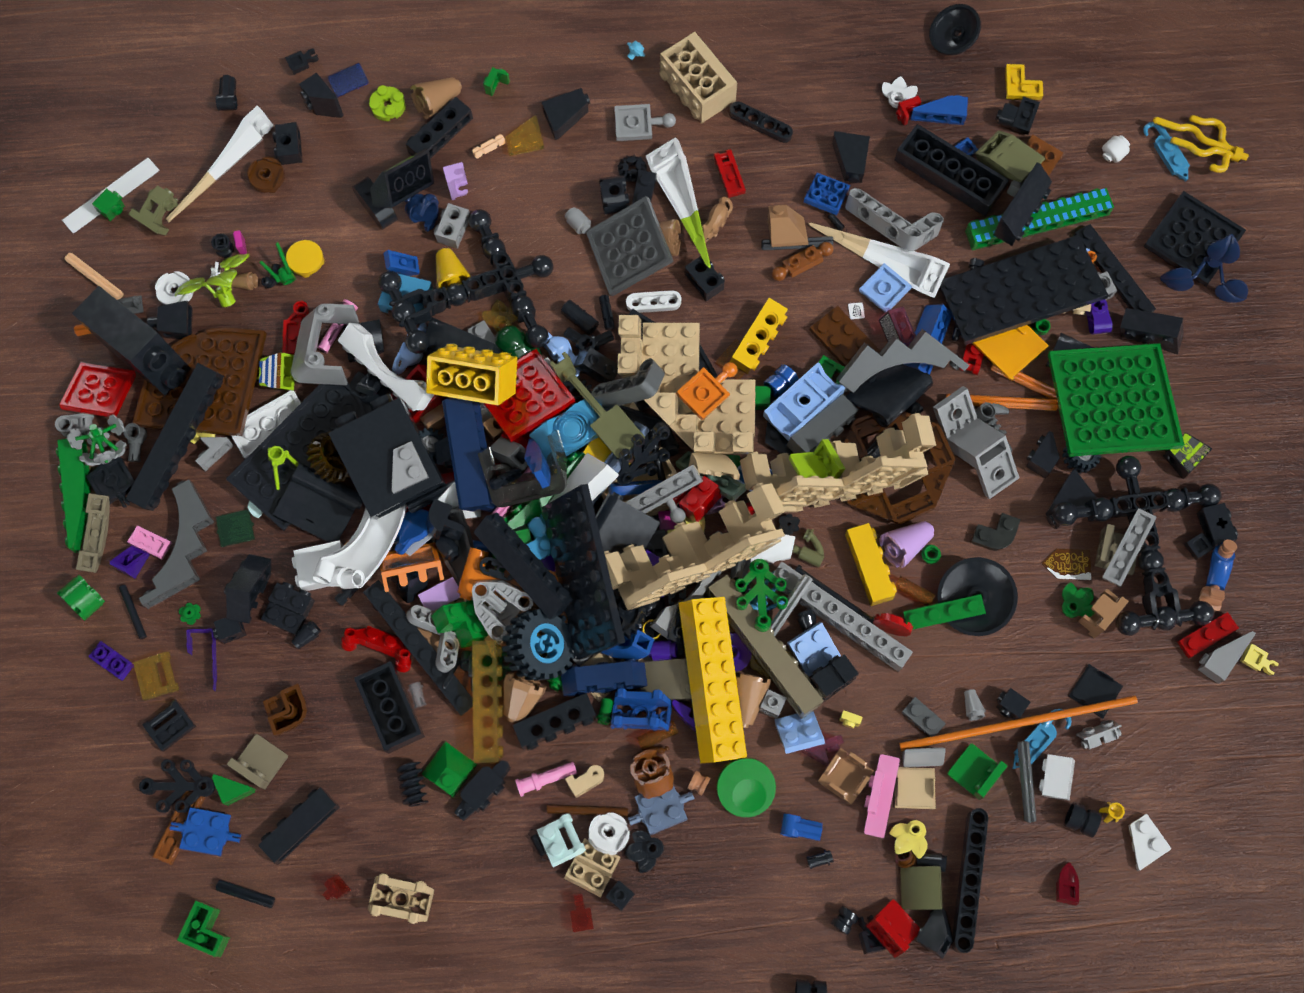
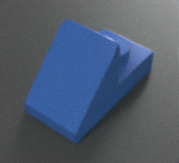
[384,250,420,276]

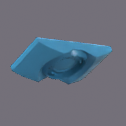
[529,399,603,466]

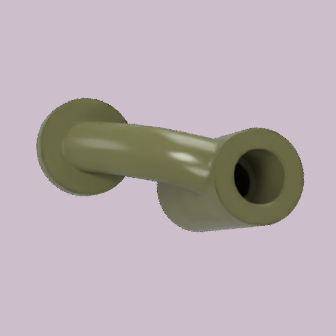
[792,528,825,568]

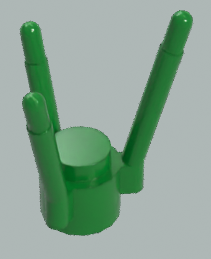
[260,242,296,286]

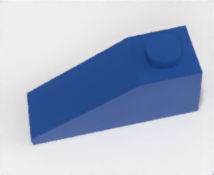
[910,95,968,125]

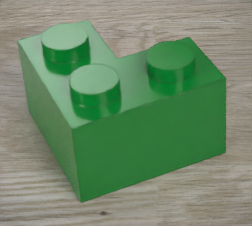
[431,600,488,648]
[177,901,230,957]

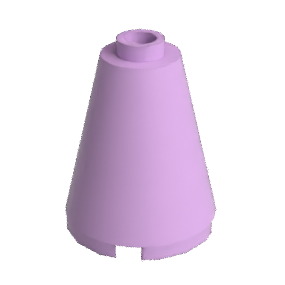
[879,521,934,568]

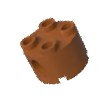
[630,749,674,799]

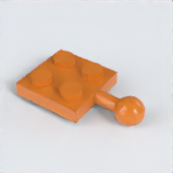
[676,362,738,421]

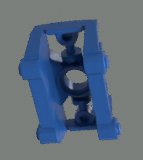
[610,688,672,731]

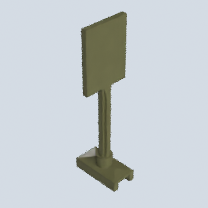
[550,352,645,459]

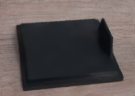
[1069,664,1123,719]

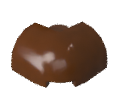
[263,684,307,737]

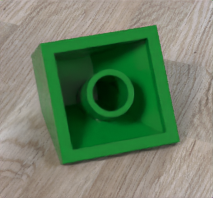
[421,741,478,798]

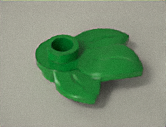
[1062,582,1095,618]

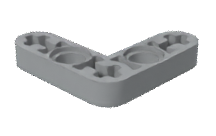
[406,605,459,673]

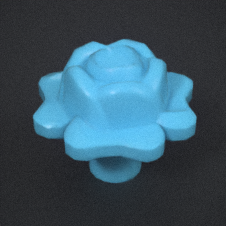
[627,41,645,60]

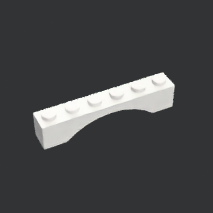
[338,323,434,411]

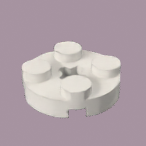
[155,271,194,305]
[588,813,630,855]

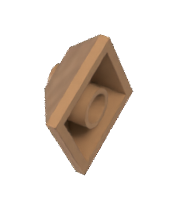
[768,205,808,247]

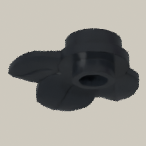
[624,831,664,873]

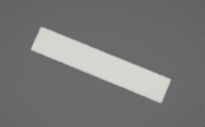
[62,158,160,234]

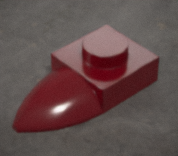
[1056,862,1079,906]

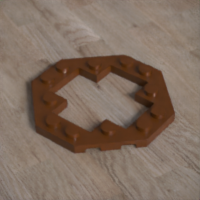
[844,413,955,525]

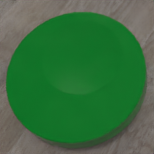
[717,757,776,817]

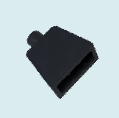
[147,301,193,340]

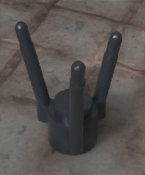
[442,650,476,692]

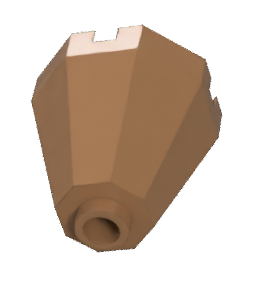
[504,673,547,724]

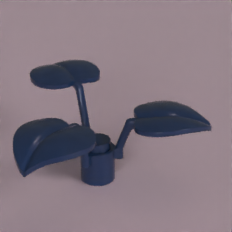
[1160,233,1248,303]

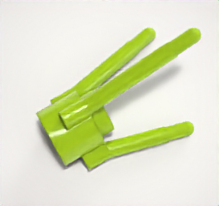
[267,446,299,490]

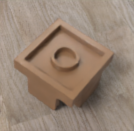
[1078,589,1129,639]
[817,748,874,805]

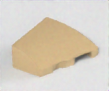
[689,453,740,480]

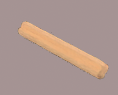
[65,253,124,300]

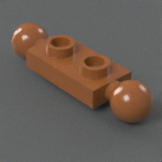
[772,242,834,281]

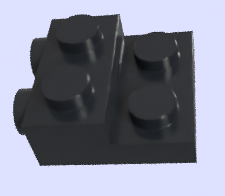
[261,582,315,635]

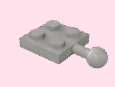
[614,104,676,141]

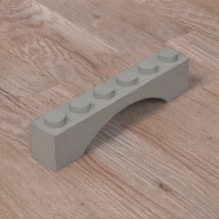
[650,531,722,640]

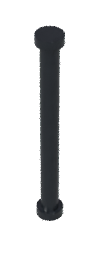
[795,565,875,624]

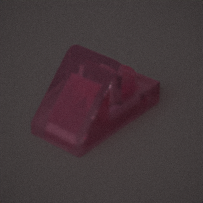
[802,735,844,766]

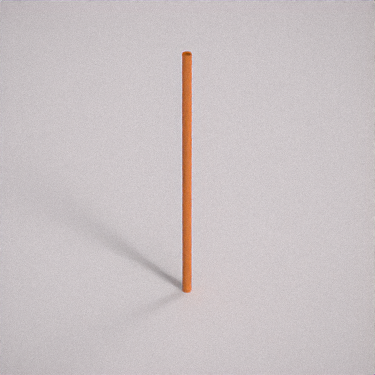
[899,696,1138,751]

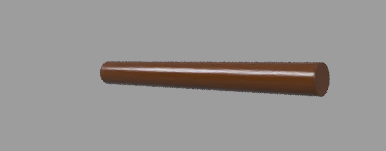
[547,805,628,816]

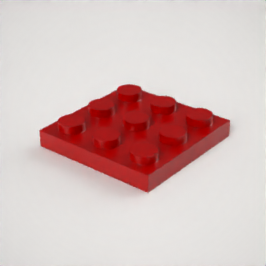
[59,362,136,417]

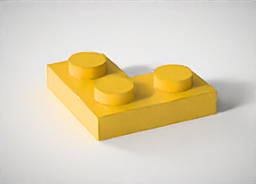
[1005,64,1043,100]

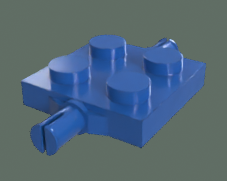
[170,808,241,857]

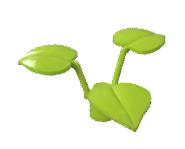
[174,253,250,307]

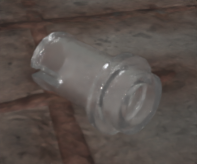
[408,682,427,709]

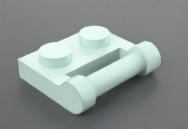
[537,814,586,867]

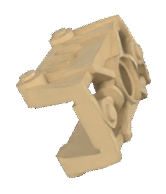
[367,873,434,924]

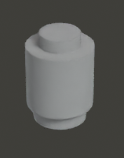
[565,207,591,234]

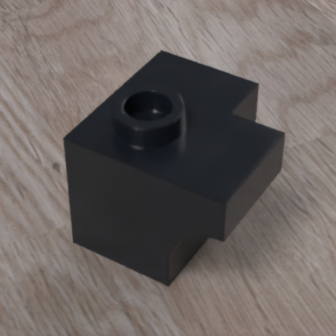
[391,562,428,603]

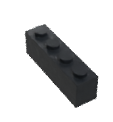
[258,787,340,865]

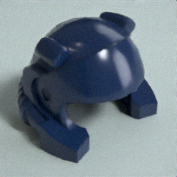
[405,193,439,232]

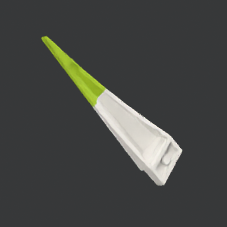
[646,138,711,268]

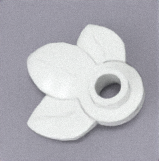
[882,77,918,108]

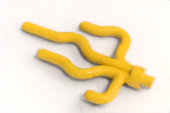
[1152,115,1249,173]

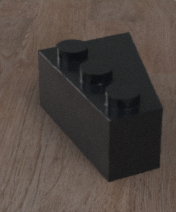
[1120,308,1184,355]
[224,554,271,624]

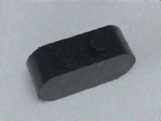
[352,177,398,230]

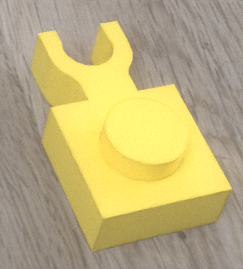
[1240,644,1279,675]

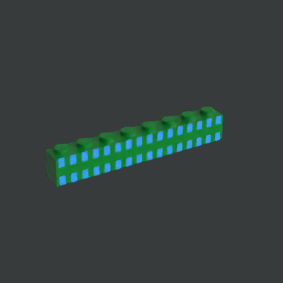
[965,188,1114,251]

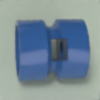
[763,364,799,399]

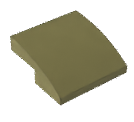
[900,866,942,910]

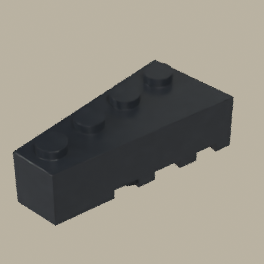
[423,317,501,358]

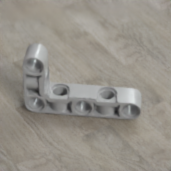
[845,188,944,251]

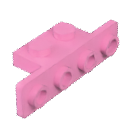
[864,754,900,838]

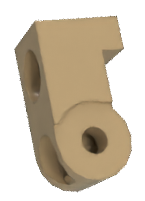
[565,765,604,798]

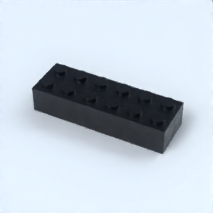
[894,124,1009,217]

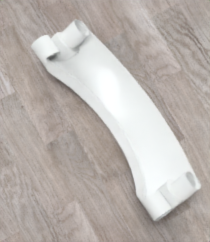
[312,505,407,589]

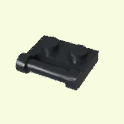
[142,699,196,752]

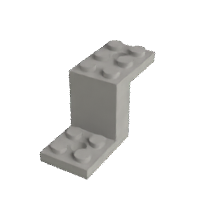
[933,386,1019,499]

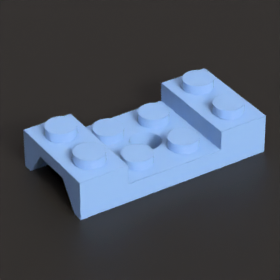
[763,362,845,441]

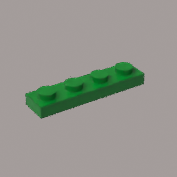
[903,594,986,630]

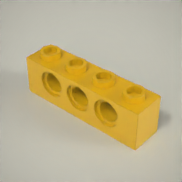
[730,298,788,374]

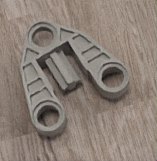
[472,580,533,641]

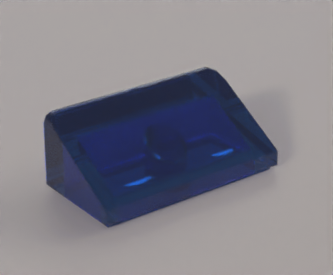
[328,63,369,98]

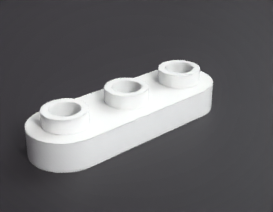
[626,291,681,313]

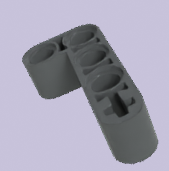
[591,358,665,409]

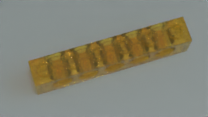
[472,640,503,763]

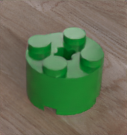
[57,575,105,621]

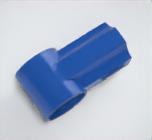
[780,814,823,841]

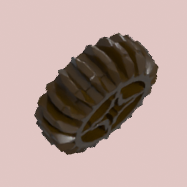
[306,431,350,483]

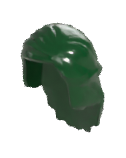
[495,325,542,360]

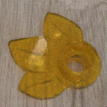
[482,300,517,332]

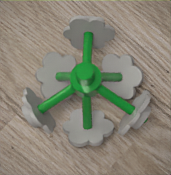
[67,414,126,466]

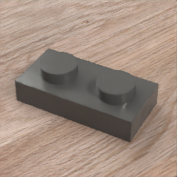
[901,697,946,737]

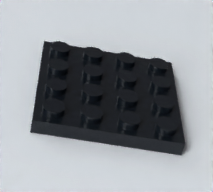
[1143,191,1246,286]

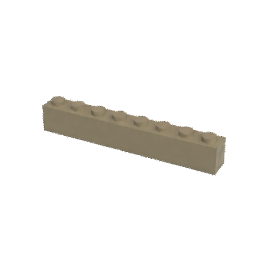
[706,575,824,719]

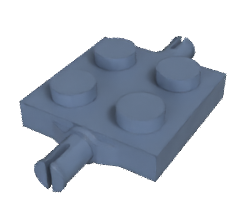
[628,785,694,836]

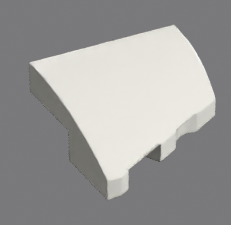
[751,535,795,567]

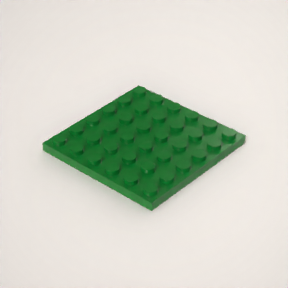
[1048,344,1185,457]

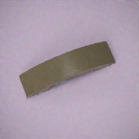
[76,493,110,573]

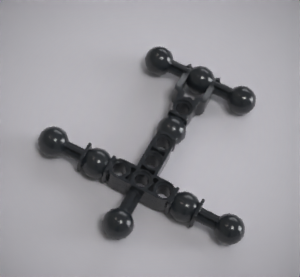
[378,209,554,354]
[1052,456,1222,636]

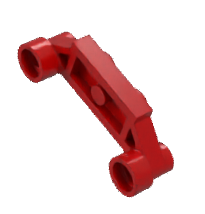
[282,301,309,355]
[341,626,412,672]

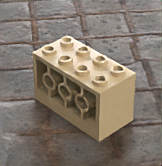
[659,32,737,123]

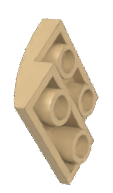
[564,838,621,897]

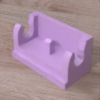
[443,162,468,200]
[418,577,460,611]

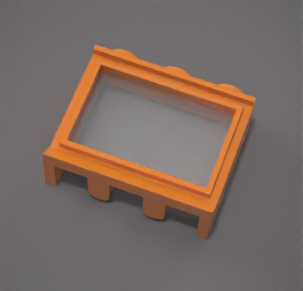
[380,542,444,592]

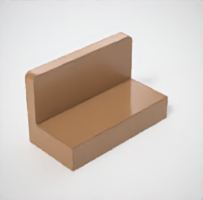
[420,398,452,432]

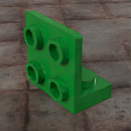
[947,743,1008,800]

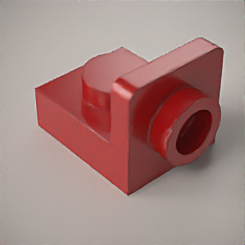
[896,96,921,126]

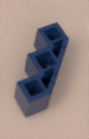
[561,659,648,697]

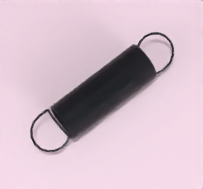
[825,212,847,232]
[528,829,549,861]

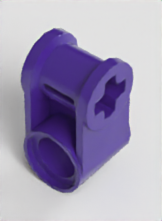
[1085,299,1112,335]

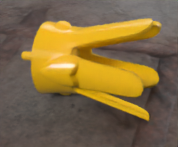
[1099,802,1125,823]

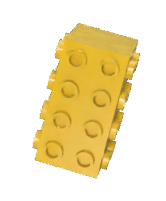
[426,344,517,405]

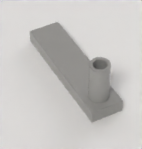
[1102,508,1157,587]

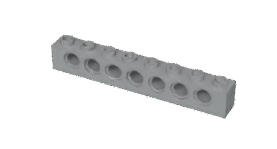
[769,562,913,672]

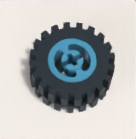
[502,609,576,681]

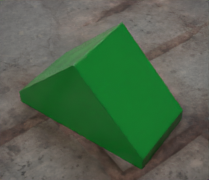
[212,774,256,806]

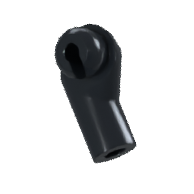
[261,264,281,288]

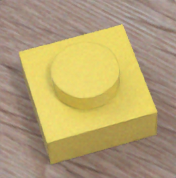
[839,710,862,729]

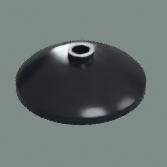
[929,4,981,55]

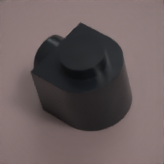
[996,103,1019,128]

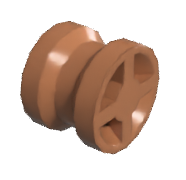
[687,770,711,796]

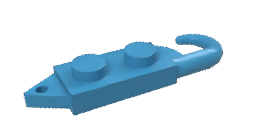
[1143,121,1190,181]
[1012,709,1072,769]

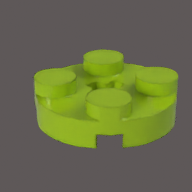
[369,85,406,121]

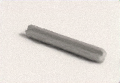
[770,574,813,636]

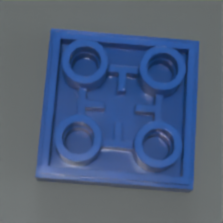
[803,173,850,215]

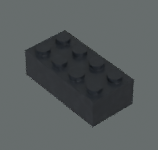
[354,661,425,754]

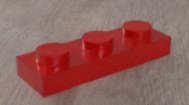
[1177,612,1239,659]

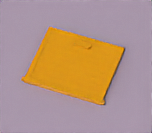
[972,325,1049,381]

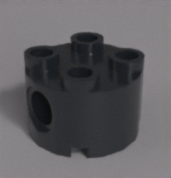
[599,175,630,215]

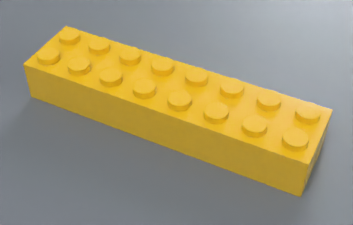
[679,597,747,764]

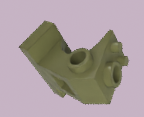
[129,185,178,235]

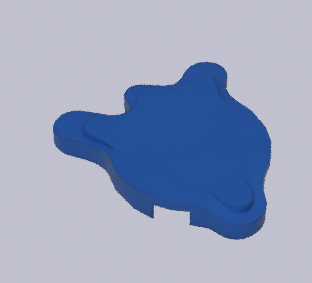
[394,509,429,555]

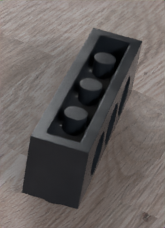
[406,97,473,159]
[513,693,596,751]

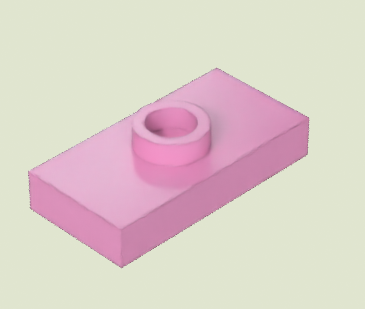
[127,526,172,560]

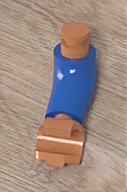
[1198,539,1237,611]

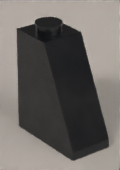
[542,88,590,140]
[832,131,870,183]
[1045,470,1097,529]

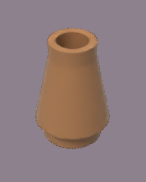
[231,272,258,290]

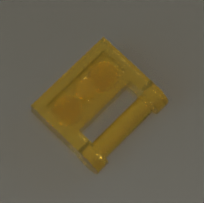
[133,652,179,701]

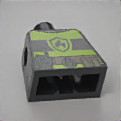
[1163,433,1212,479]

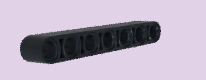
[952,808,988,953]

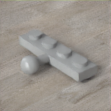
[626,464,703,523]

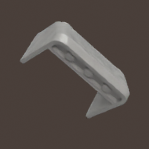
[291,304,359,385]

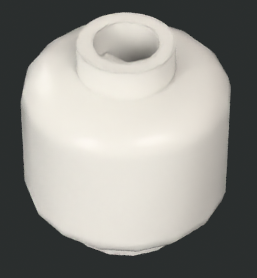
[1102,135,1130,163]

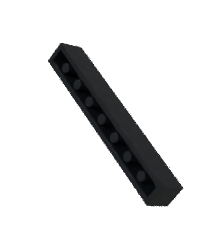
[126,363,224,511]

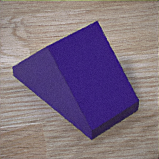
[110,546,150,579]

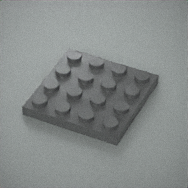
[586,196,674,296]

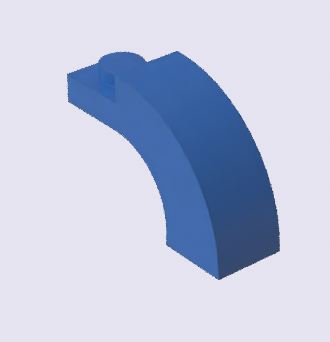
[601,630,654,660]

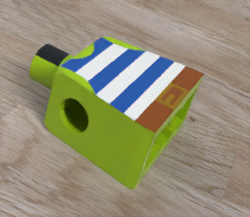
[256,353,294,391]

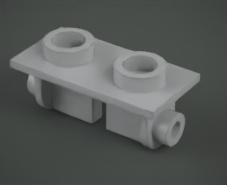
[1076,720,1122,750]

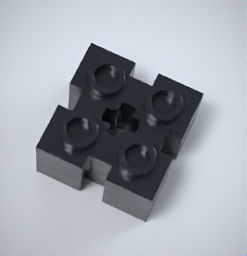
[810,654,859,703]

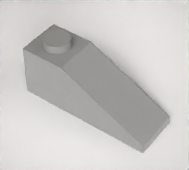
[1198,631,1256,684]

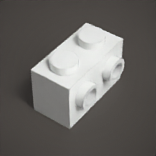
[1040,754,1075,801]

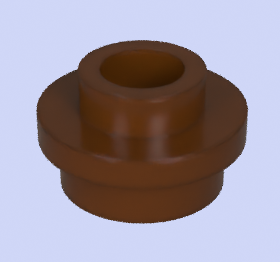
[895,851,916,868]

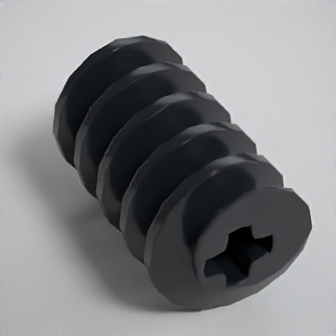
[396,762,429,807]

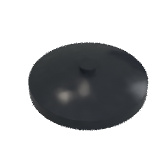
[937,557,1018,636]

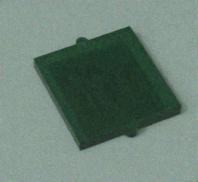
[216,509,255,547]

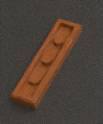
[152,781,206,865]

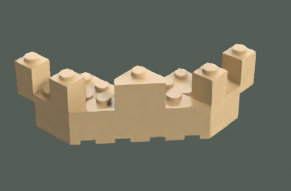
[618,315,756,455]
[740,413,936,512]
[604,482,786,610]

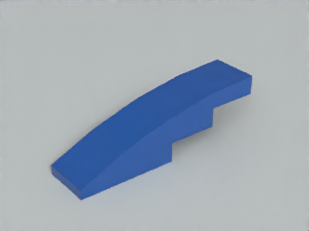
[524,438,551,488]

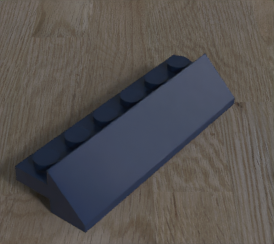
[442,398,497,512]

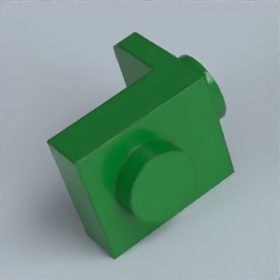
[483,67,510,96]

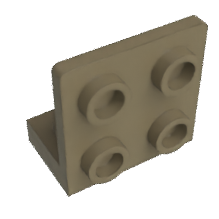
[1094,524,1137,575]
[227,734,288,790]

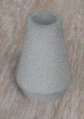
[964,689,986,721]

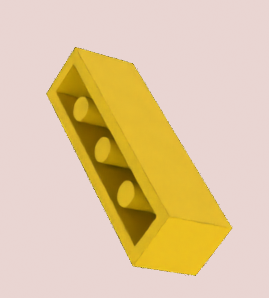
[845,523,897,606]

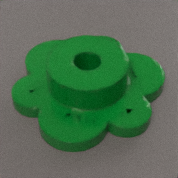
[179,603,201,625]

